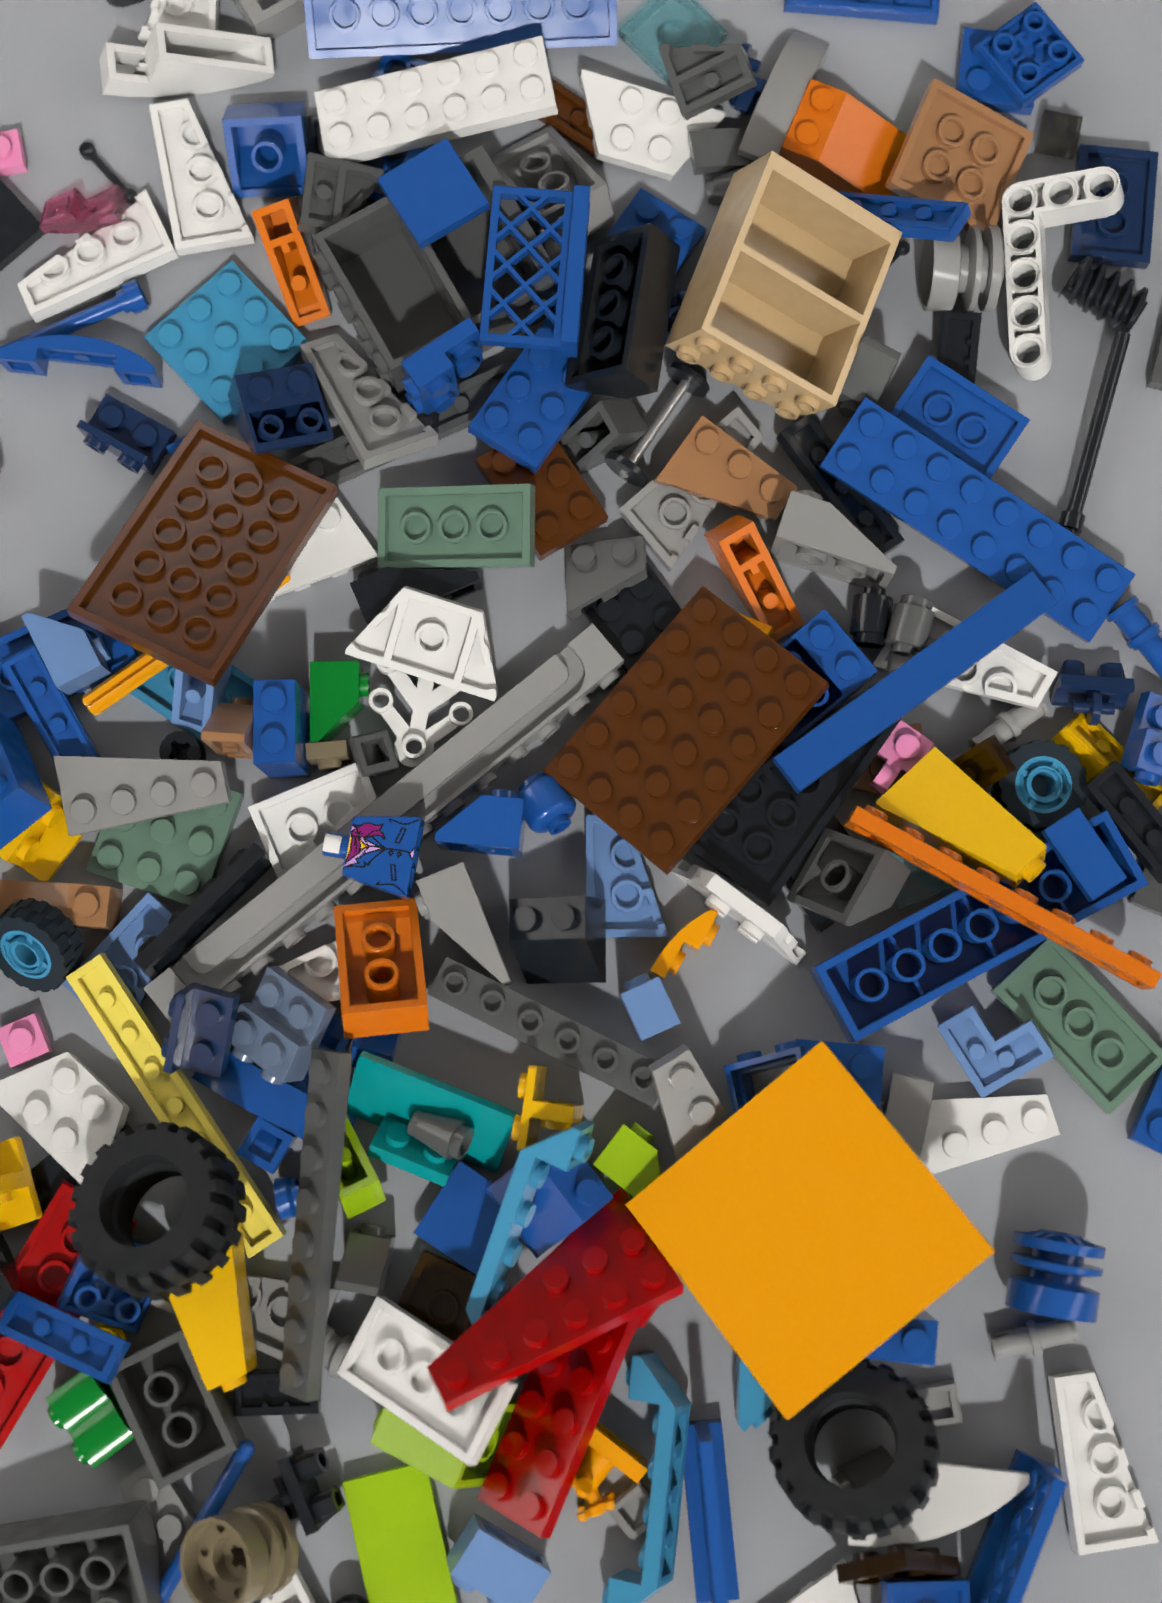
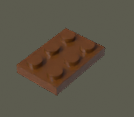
[476,442,608,561]

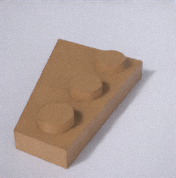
[654,415,799,522]

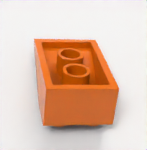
[780,79,906,196]
[333,898,429,1039]

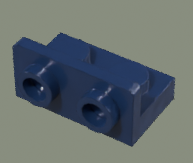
[76,394,177,476]
[161,982,240,1078]

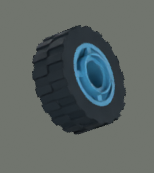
[991,740,1087,832]
[0,898,84,993]

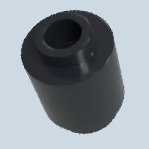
[849,587,893,649]

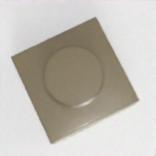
[305,740,352,771]

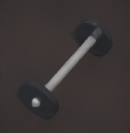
[605,362,710,487]

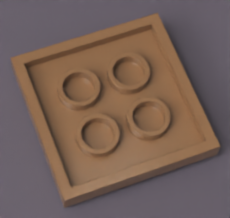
[885,78,1034,234]

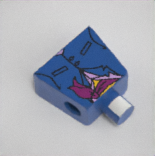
[322,816,425,900]

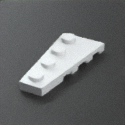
[149,99,255,256]
[17,189,179,323]
[271,497,378,601]
[873,607,1058,710]
[880,1094,1060,1174]
[1048,1370,1159,1555]

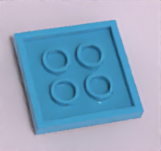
[144,261,309,425]

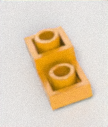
[649,909,720,980]

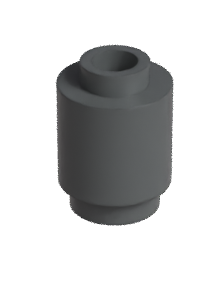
[885,594,935,658]

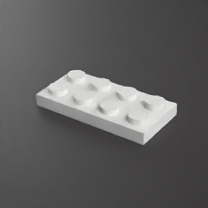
[336,1296,518,1466]

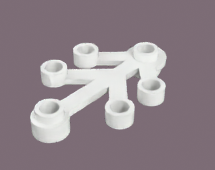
[369,664,473,768]

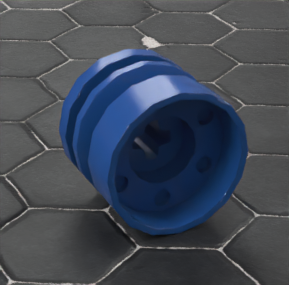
[1005,1229,1106,1323]

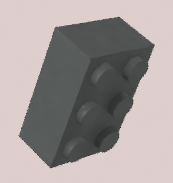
[111,1328,247,1490]

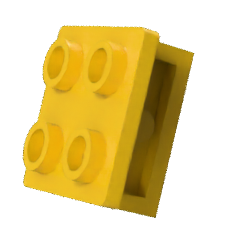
[0,780,85,882]
[512,1065,584,1151]
[0,1136,42,1232]

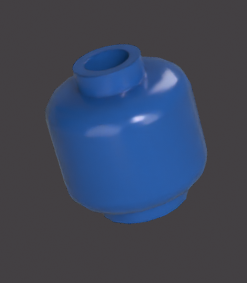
[517,773,576,835]

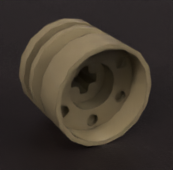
[179,1500,299,1603]

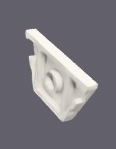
[579,69,725,181]
[345,586,498,702]
[671,859,806,966]
[0,1052,130,1184]

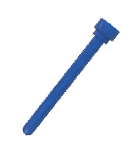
[0,279,150,364]
[160,1439,255,1603]

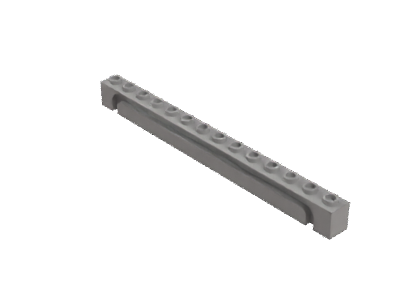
[143,623,624,1023]

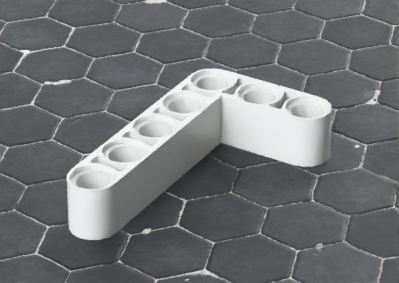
[1002,167,1124,381]

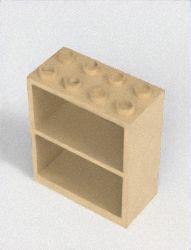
[665,151,902,420]

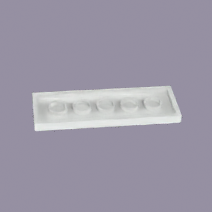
[314,36,558,163]

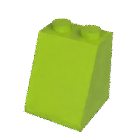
[370,1398,517,1489]

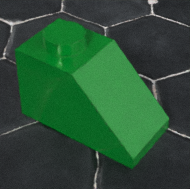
[310,661,371,743]

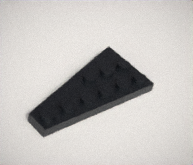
[689,682,902,907]

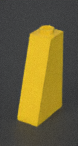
[875,747,1047,888]
[169,1223,257,1393]

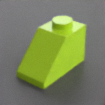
[339,1115,386,1220]
[593,1122,660,1197]

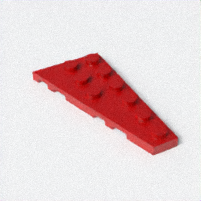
[427,1187,684,1412]

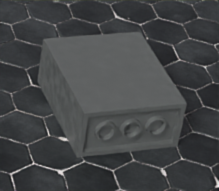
[313,145,559,399]

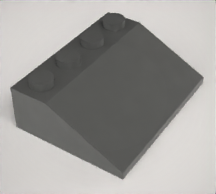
[0,1499,161,1603]

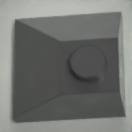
[786,827,911,927]

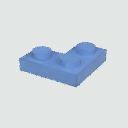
[937,1004,1055,1098]

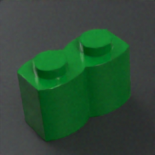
[46,1371,134,1469]

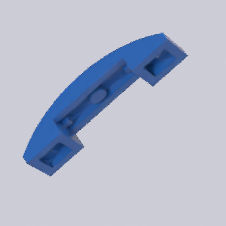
[0,335,163,388]
[236,1013,353,1174]
[192,1050,357,1139]

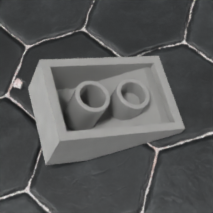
[490,125,615,256]
[770,490,897,589]
[413,862,513,986]

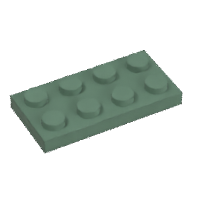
[377,483,536,569]
[990,939,1162,1114]

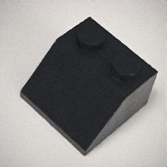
[509,896,606,984]

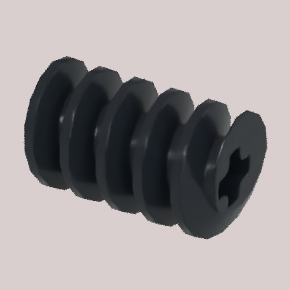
[1058,255,1149,333]

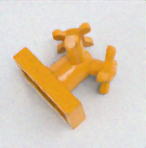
[572,1421,648,1522]

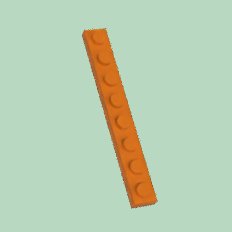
[844,805,1162,990]

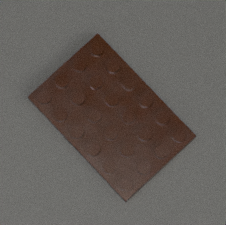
[67,420,338,687]
[543,586,829,875]

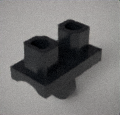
[268,1445,345,1536]

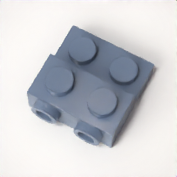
[231,966,336,1085]

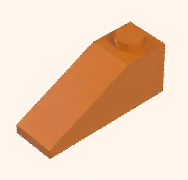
[251,196,332,328]
[704,514,805,642]

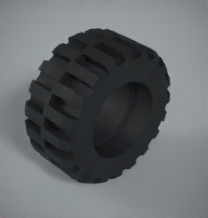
[69,1122,247,1300]
[768,1358,941,1540]

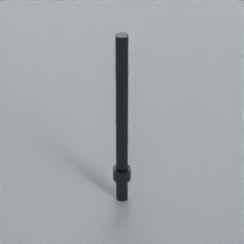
[1059,331,1131,535]

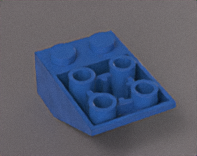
[779,608,878,750]

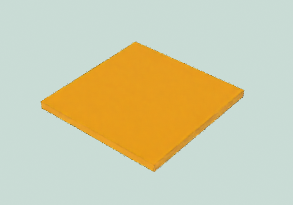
[625,1041,996,1420]

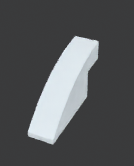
[99,22,275,97]
[848,1462,1030,1547]

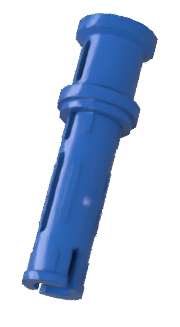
[1106,595,1162,679]

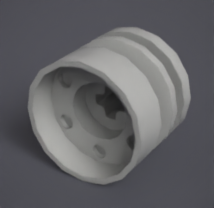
[919,225,1005,312]

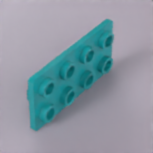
[347,1051,518,1187]

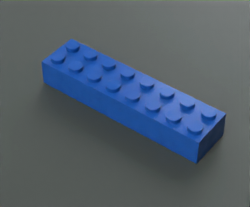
[809,810,1149,1042]

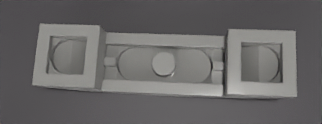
[737,30,830,161]

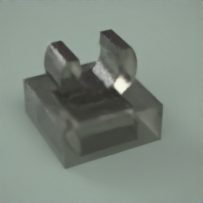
[1035,109,1083,160]

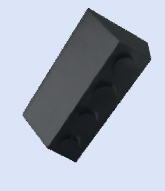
[565,223,681,399]

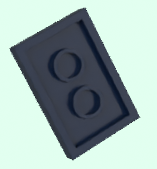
[1068,144,1159,269]

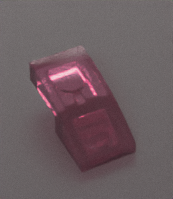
[39,185,127,234]

